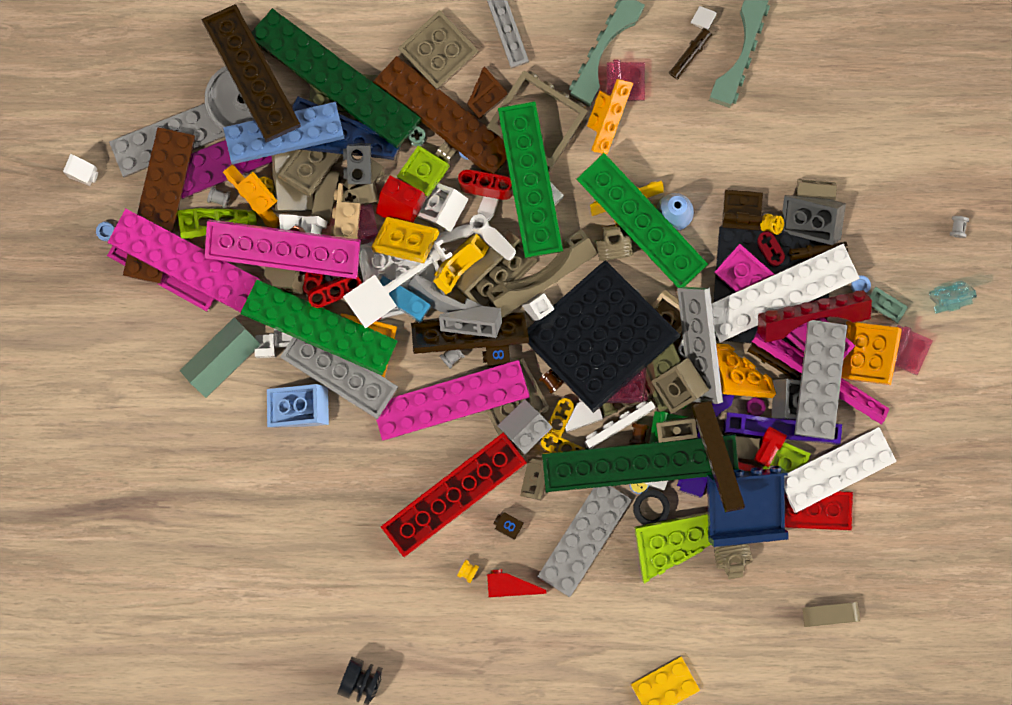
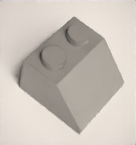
[497,399,553,454]

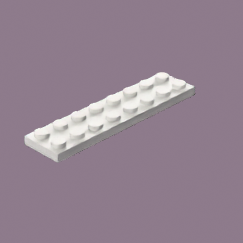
[712,244,860,343]

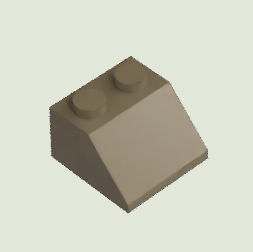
[651,358,709,414]

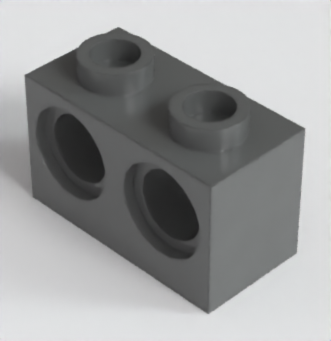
[343,143,372,184]

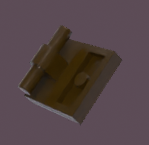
[722,190,763,231]

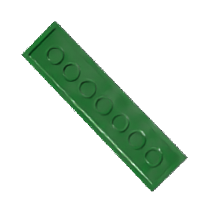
[498,102,563,259]
[576,152,708,288]
[241,280,398,375]

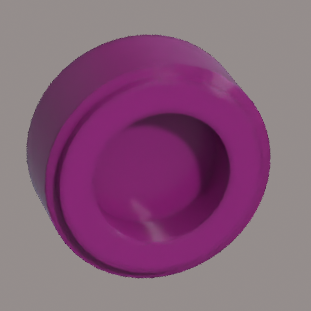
[746,397,766,416]

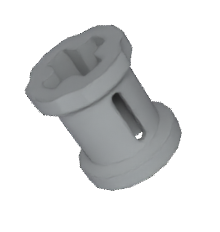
[207,186,231,208]
[950,216,969,238]
[439,350,465,369]

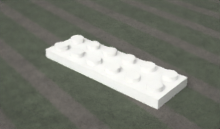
[784,427,896,513]

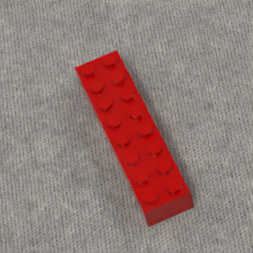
[380,432,527,558]

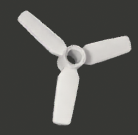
[434,187,516,261]

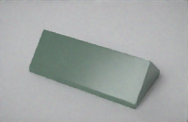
[179,317,261,398]

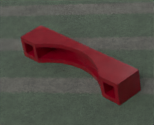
[758,290,872,343]

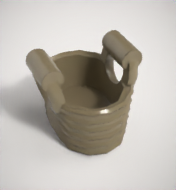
[595,225,633,261]
[714,544,753,579]

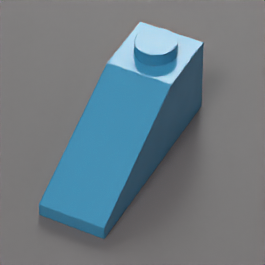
[380,276,431,323]

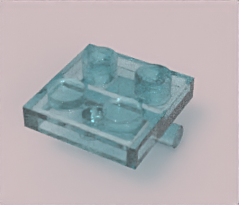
[929,281,977,314]

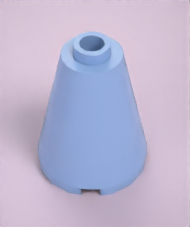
[656,193,694,231]

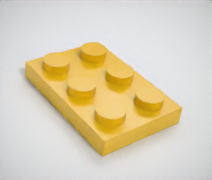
[371,217,439,264]
[630,656,700,705]

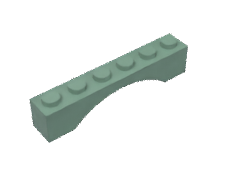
[569,0,645,107]
[709,0,770,108]

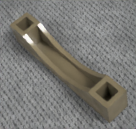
[486,230,597,318]

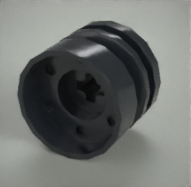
[337,656,383,705]

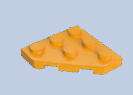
[716,343,776,398]

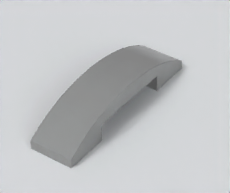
[408,274,482,313]

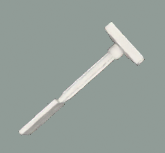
[343,239,452,328]

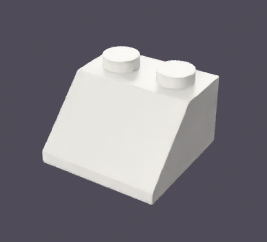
[417,183,468,232]

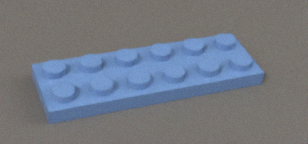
[223,102,344,164]

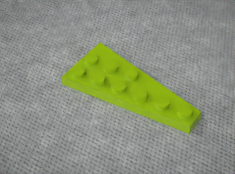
[634,512,711,584]

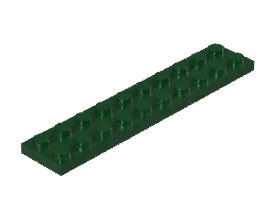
[251,8,421,149]
[542,434,739,492]

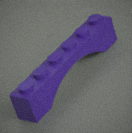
[677,393,734,498]
[723,412,842,445]

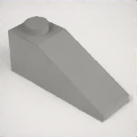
[439,306,502,338]

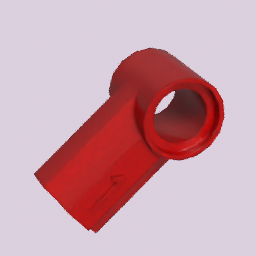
[753,426,787,468]

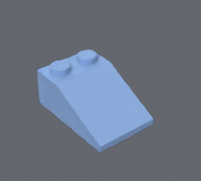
[267,384,329,428]

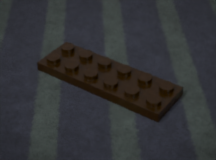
[411,312,529,354]

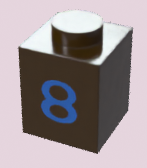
[482,345,510,367]
[493,512,524,540]

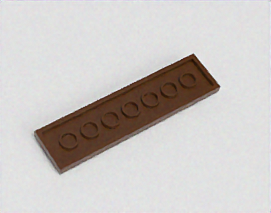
[373,56,507,174]
[123,127,195,284]

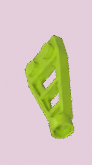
[178,208,257,239]

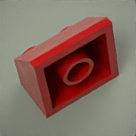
[376,175,427,223]

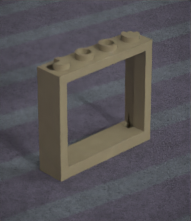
[487,71,588,171]

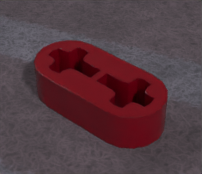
[757,231,785,266]

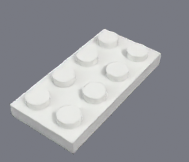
[584,400,656,449]

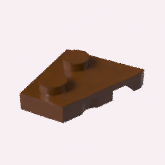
[467,66,508,119]

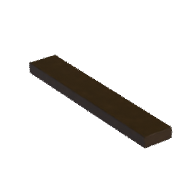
[691,401,745,513]

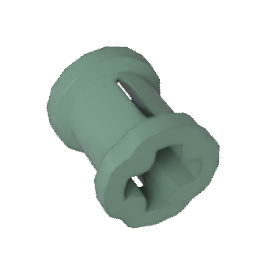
[408,127,426,147]

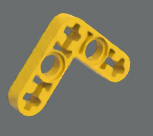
[541,398,585,452]

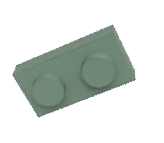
[869,287,908,324]

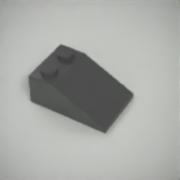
[782,195,846,245]
[772,379,801,420]

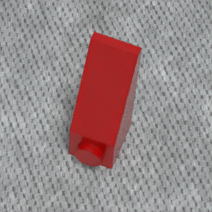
[487,569,547,598]

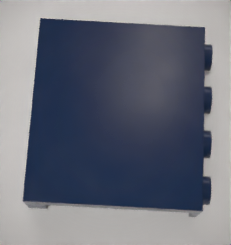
[707,466,789,547]

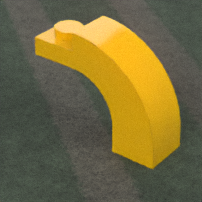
[433,233,489,294]

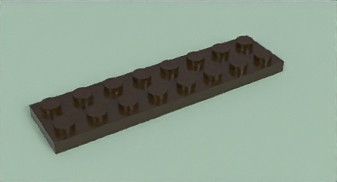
[201,4,301,143]

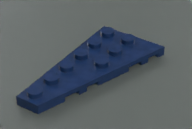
[292,96,402,160]

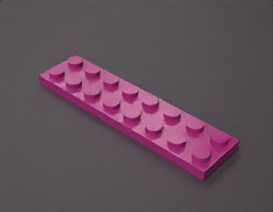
[107,208,262,313]
[205,219,361,279]
[714,244,855,359]
[376,360,530,441]

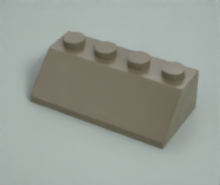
[455,229,538,307]

